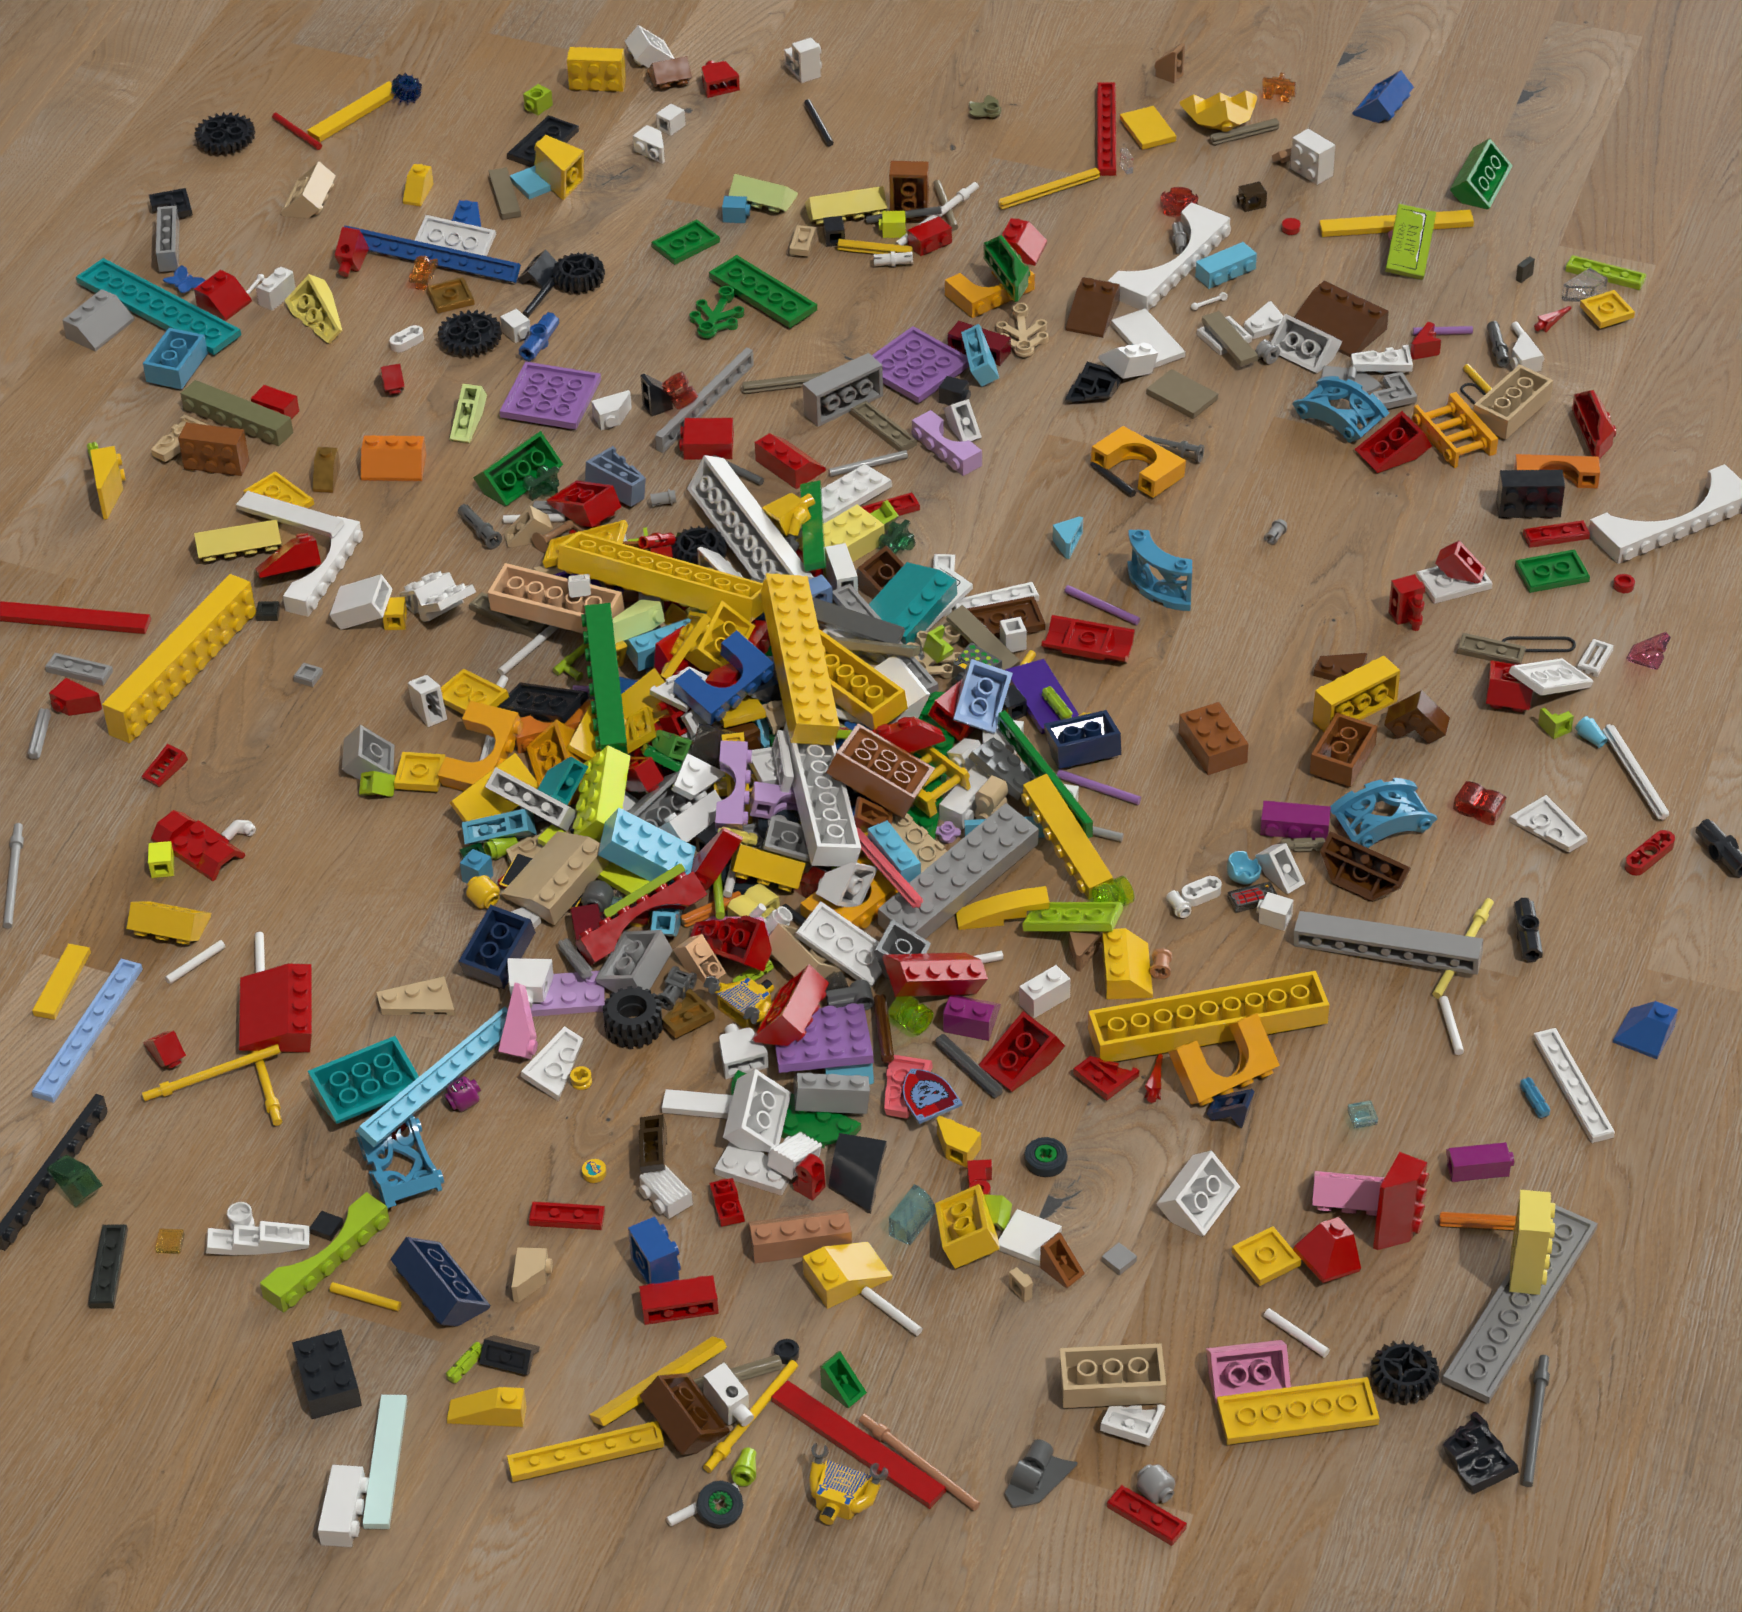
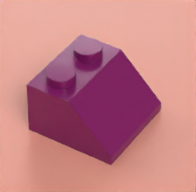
[943,995,1001,1041]

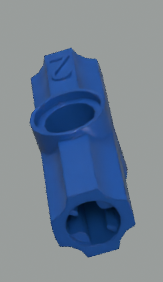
[519,312,559,361]

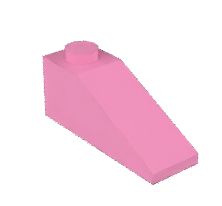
[498,983,538,1059]

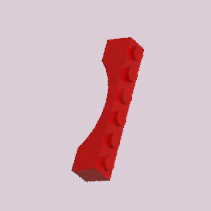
[705,620,771,688]
[575,871,708,966]

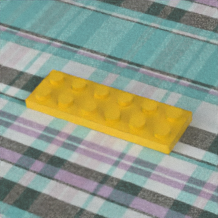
[1217,1377,1380,1445]

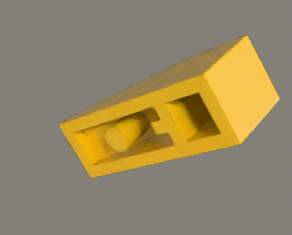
[447,1387,527,1427]

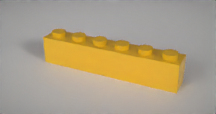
[1021,774,1113,900]

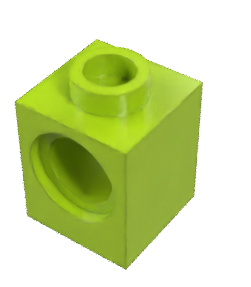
[523,84,553,116]

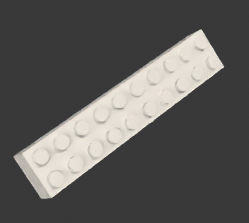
[687,455,814,581]

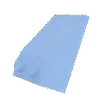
[953,659,1013,734]

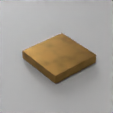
[426,277,475,314]

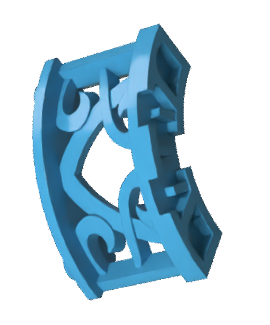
[1292,376,1389,443]
[1127,530,1192,611]
[1331,778,1438,848]
[355,1116,444,1208]

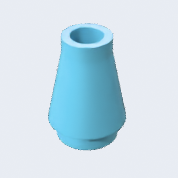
[1575,716,1608,748]

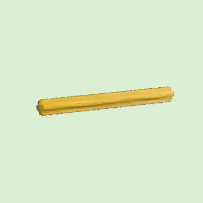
[998,168,1100,210]

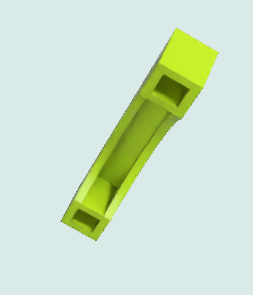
[260,1192,390,1313]

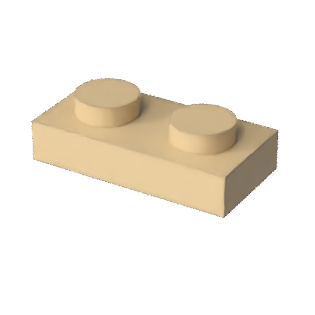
[789,225,816,256]

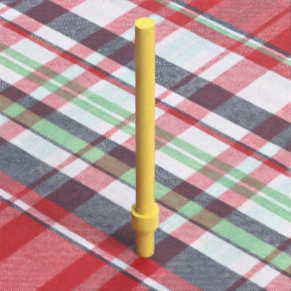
[1432,898,1494,999]

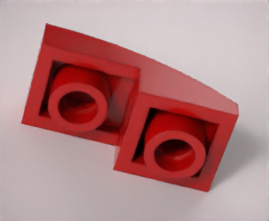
[709,1178,745,1227]

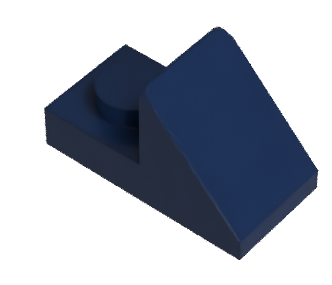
[1207,1089,1255,1128]

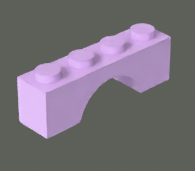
[911,410,982,476]
[715,741,752,832]
[750,781,798,819]

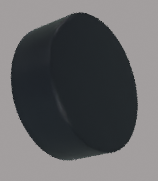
[774,1339,799,1365]

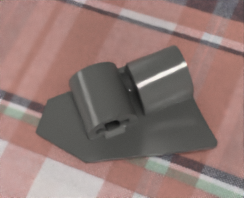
[1004,1439,1078,1508]

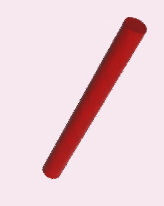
[272,112,322,150]

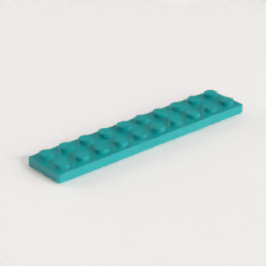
[76,258,241,355]

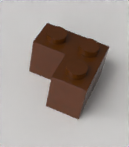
[1384,690,1450,744]

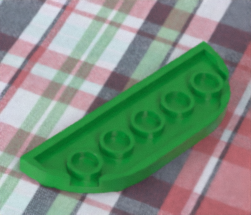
[731,1070,861,1148]

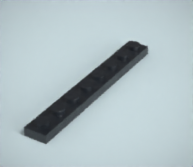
[0,1094,108,1251]

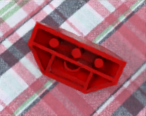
[1572,390,1616,460]
[872,716,946,753]

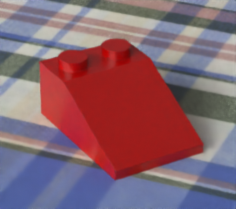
[1355,411,1432,473]
[547,480,622,528]
[255,533,321,578]
[1486,660,1533,712]
[979,1011,1065,1092]

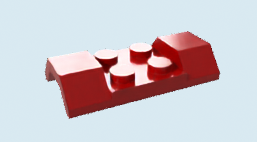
[1041,615,1135,663]
[151,810,246,881]

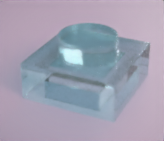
[1347,1100,1378,1129]

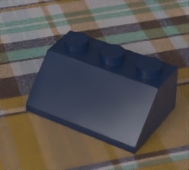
[1044,710,1122,769]

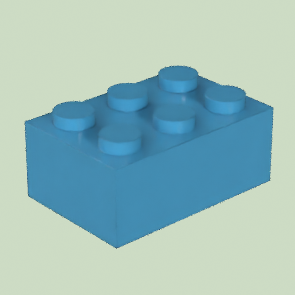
[143,328,208,389]

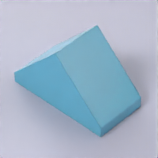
[1053,516,1083,559]

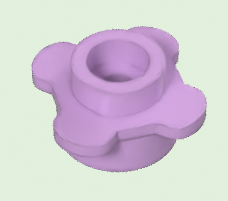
[936,821,961,843]

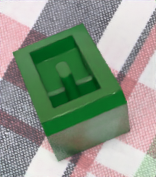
[820,1351,867,1408]

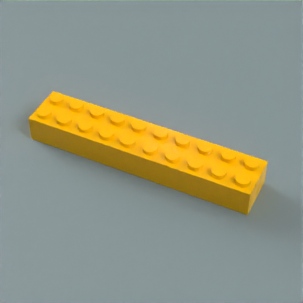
[557,531,764,622]
[760,573,840,746]
[102,574,256,744]
[1088,971,1329,1062]

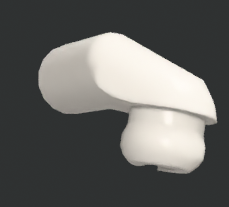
[221,820,256,841]

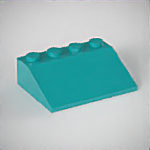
[868,562,958,645]
[308,1036,419,1124]

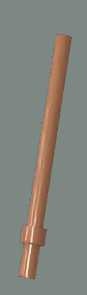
[859,1414,980,1511]

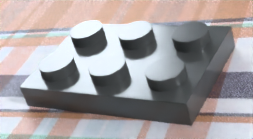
[968,737,1036,801]

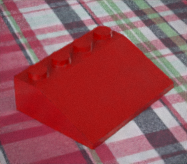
[239,963,312,1052]

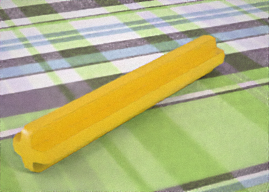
[837,239,913,254]

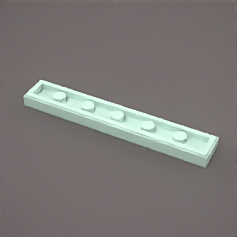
[363,1395,408,1529]

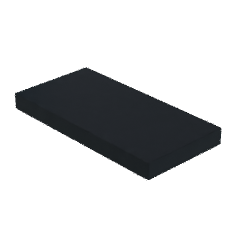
[507,115,579,167]
[497,682,589,723]

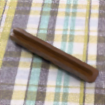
[874,994,894,1063]

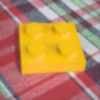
[1580,290,1635,329]
[394,752,446,792]
[1232,1226,1301,1286]

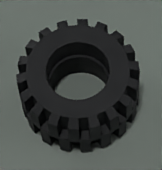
[603,986,663,1049]

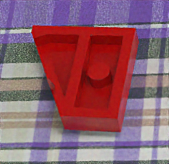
[1073,1056,1140,1100]

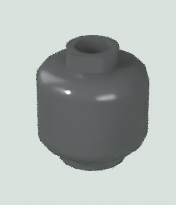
[581,880,614,913]

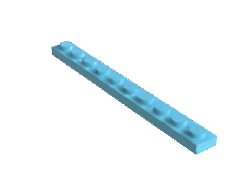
[357,1007,508,1147]

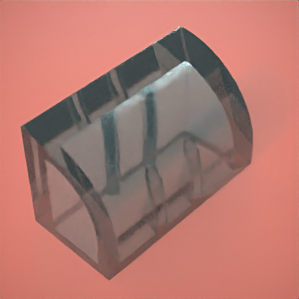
[889,1184,936,1245]

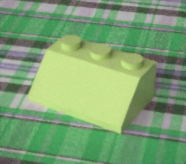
[729,174,798,213]

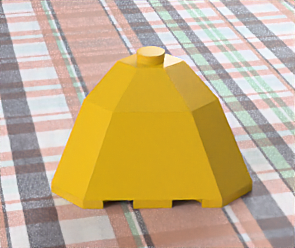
[1179,90,1257,132]

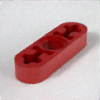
[1625,830,1675,876]

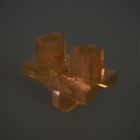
[1262,72,1296,103]
[409,256,438,290]

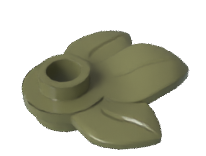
[969,95,1001,118]

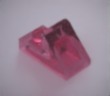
[1626,632,1671,670]

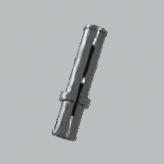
[1487,321,1510,367]

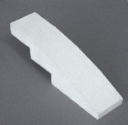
[206,1221,309,1255]

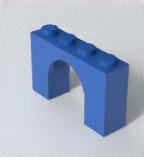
[673,630,774,725]

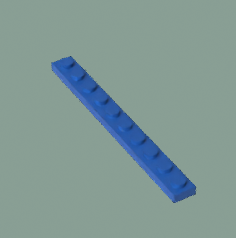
[344,225,521,283]

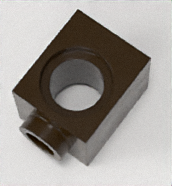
[1236,181,1267,212]

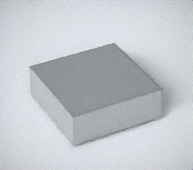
[293,663,323,687]
[1102,1243,1137,1275]

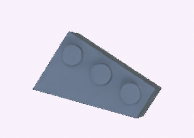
[585,446,646,507]

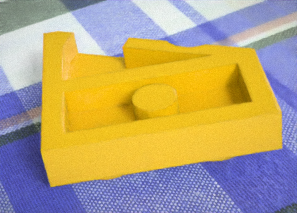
[625,706,657,754]

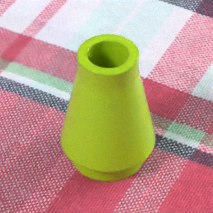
[484,837,518,860]
[731,1447,757,1486]

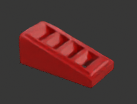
[141,743,188,787]

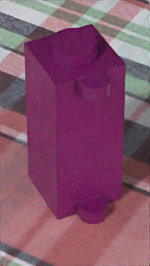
[1446,1142,1514,1182]

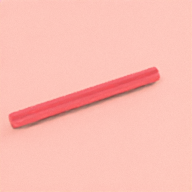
[857,827,923,908]

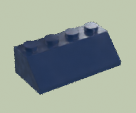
[390,1237,491,1326]

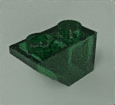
[47,1155,103,1207]

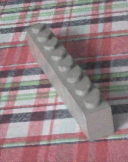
[1294,911,1483,975]

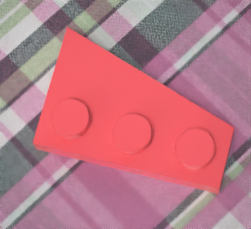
[884,1055,933,1119]

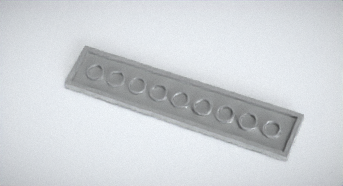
[1442,1205,1598,1404]

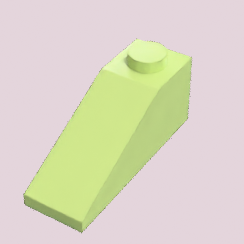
[450,384,487,443]
[612,600,665,644]

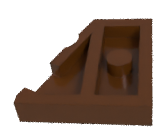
[1313,653,1367,681]

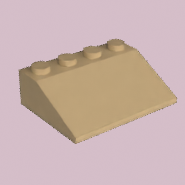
[501,831,610,925]

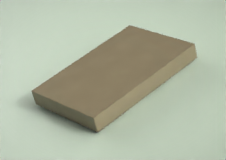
[1146,369,1218,419]

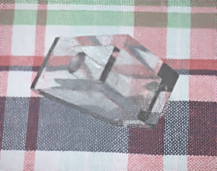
[1562,268,1608,302]

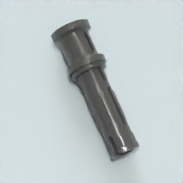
[1144,434,1205,463]
[458,504,502,549]

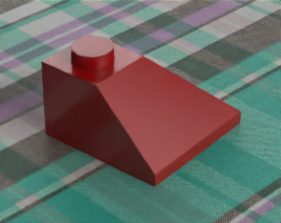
[1293,1217,1361,1283]

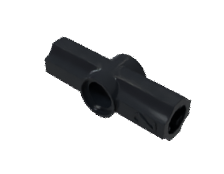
[1695,819,1742,878]
[1513,898,1543,962]

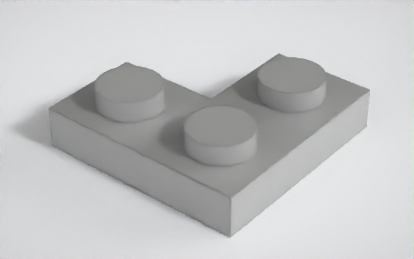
[1372,372,1418,409]

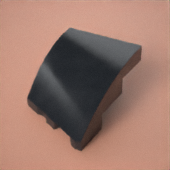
[1065,361,1123,402]
[829,1133,887,1214]
[1443,1411,1519,1494]

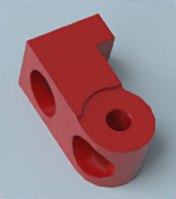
[793,1153,826,1201]
[967,1159,992,1195]

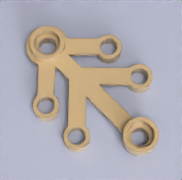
[996,303,1048,358]
[906,624,961,678]

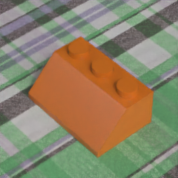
[361,435,427,481]

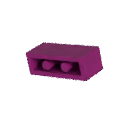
[1260,800,1331,840]

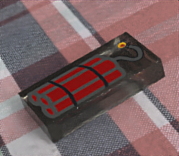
[1227,881,1277,913]

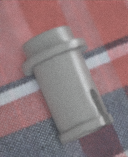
[650,489,677,507]
[1265,519,1287,545]

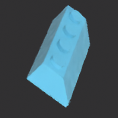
[624,613,706,671]

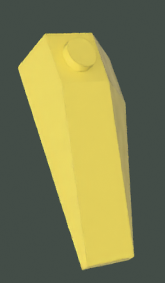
[284,274,342,344]

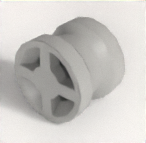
[1255,339,1280,364]

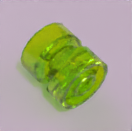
[1092,876,1135,907]
[889,996,934,1036]

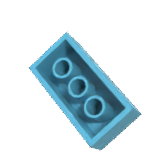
[598,807,696,881]

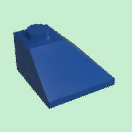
[1613,1001,1678,1059]

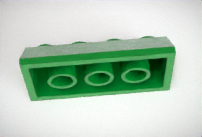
[1450,138,1513,209]
[473,431,564,507]

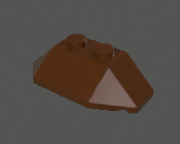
[1320,831,1411,902]

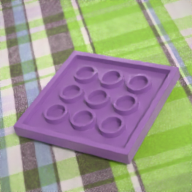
[872,326,970,403]
[500,362,601,430]
[775,1003,874,1073]

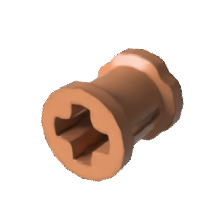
[1150,948,1173,979]

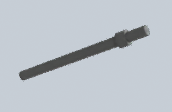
[1522,1355,1550,1487]

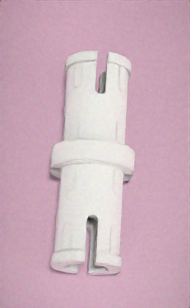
[874,251,913,267]

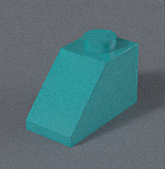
[537,757,589,805]

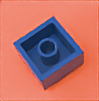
[628,1216,681,1285]

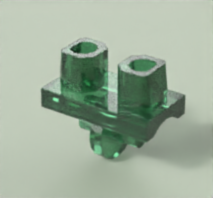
[523,465,560,501]
[879,519,916,555]

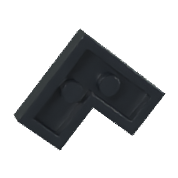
[149,188,193,218]

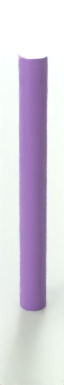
[1065,585,1140,625]
[1057,769,1141,805]

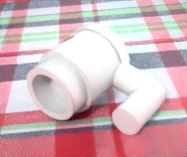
[749,903,793,936]

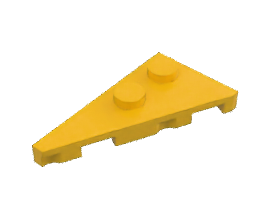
[660,611,711,680]

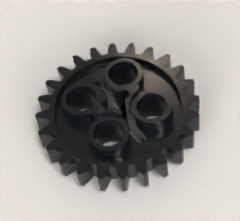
[194,112,256,155]
[438,310,502,357]

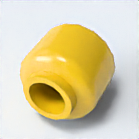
[466,875,500,909]

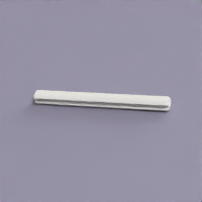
[1603,724,1669,821]

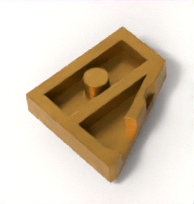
[662,988,715,1038]

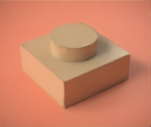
[1009,1267,1033,1303]

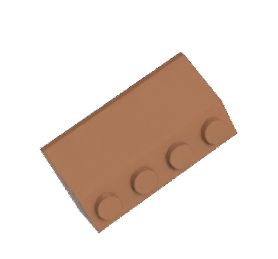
[748,1209,852,1264]

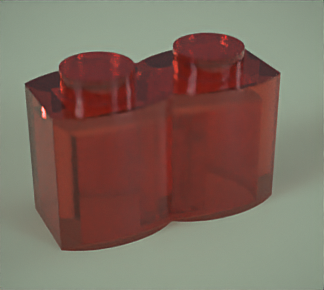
[1453,781,1507,825]

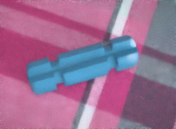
[1520,1077,1550,1118]

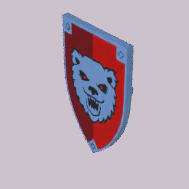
[903,1069,963,1124]

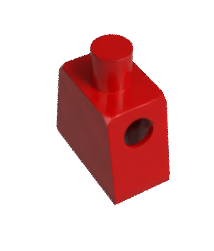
[701,60,740,98]
[335,227,369,277]

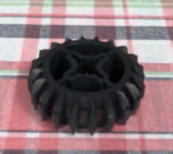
[553,252,605,294]
[671,526,727,565]
[1370,1340,1440,1405]

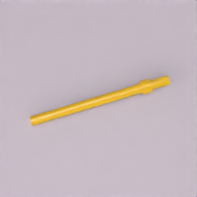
[142,1044,281,1101]
[251,1051,282,1126]
[703,1360,798,1473]

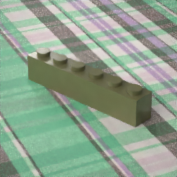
[180,380,293,446]

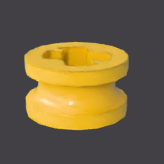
[570,1066,592,1090]

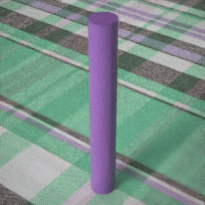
[1413,326,1473,336]

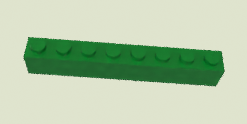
[581,603,628,754]

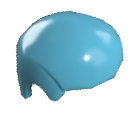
[1227,851,1262,885]

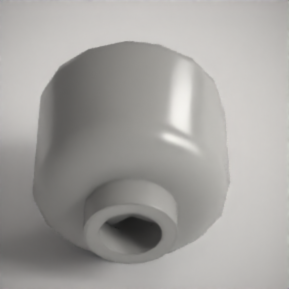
[1137,1464,1175,1504]

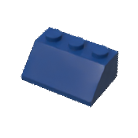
[1352,70,1414,123]

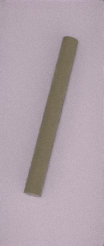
[933,180,958,231]

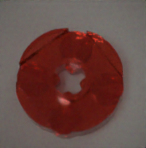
[1160,187,1198,216]

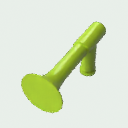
[552,643,589,681]

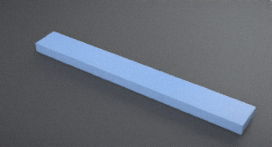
[32,959,143,1103]

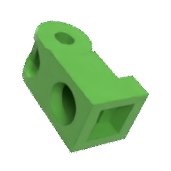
[652,730,692,761]

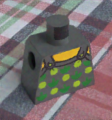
[951,642,1002,686]

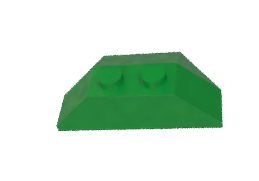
[983,235,1030,302]

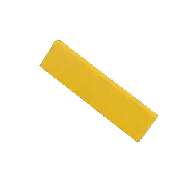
[32,943,91,1020]

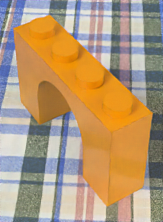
[945,271,1035,319]
[1090,426,1186,498]
[437,701,523,791]
[800,855,898,930]
[1168,1013,1280,1106]

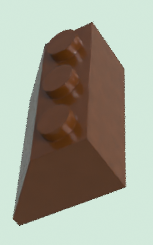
[640,1373,730,1455]

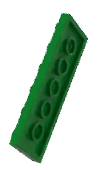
[709,255,818,328]

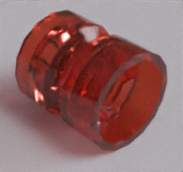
[661,371,698,410]

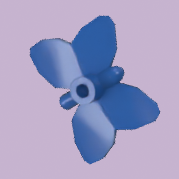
[163,265,205,293]

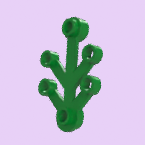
[689,286,744,339]

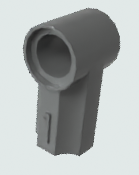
[826,980,874,1011]

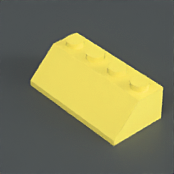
[805,186,887,225]
[194,519,281,562]

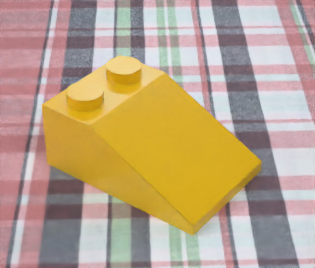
[90,446,126,520]
[935,1184,1000,1269]
[802,1242,893,1309]

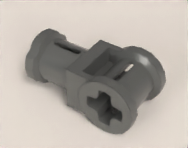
[657,966,697,1010]

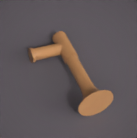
[532,519,590,552]

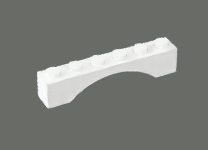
[283,516,363,617]

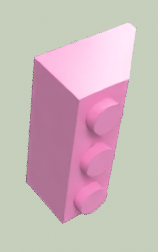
[1312,1171,1385,1216]
[1206,1340,1291,1404]

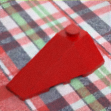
[690,915,772,972]

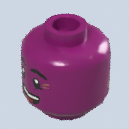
[444,1076,481,1112]

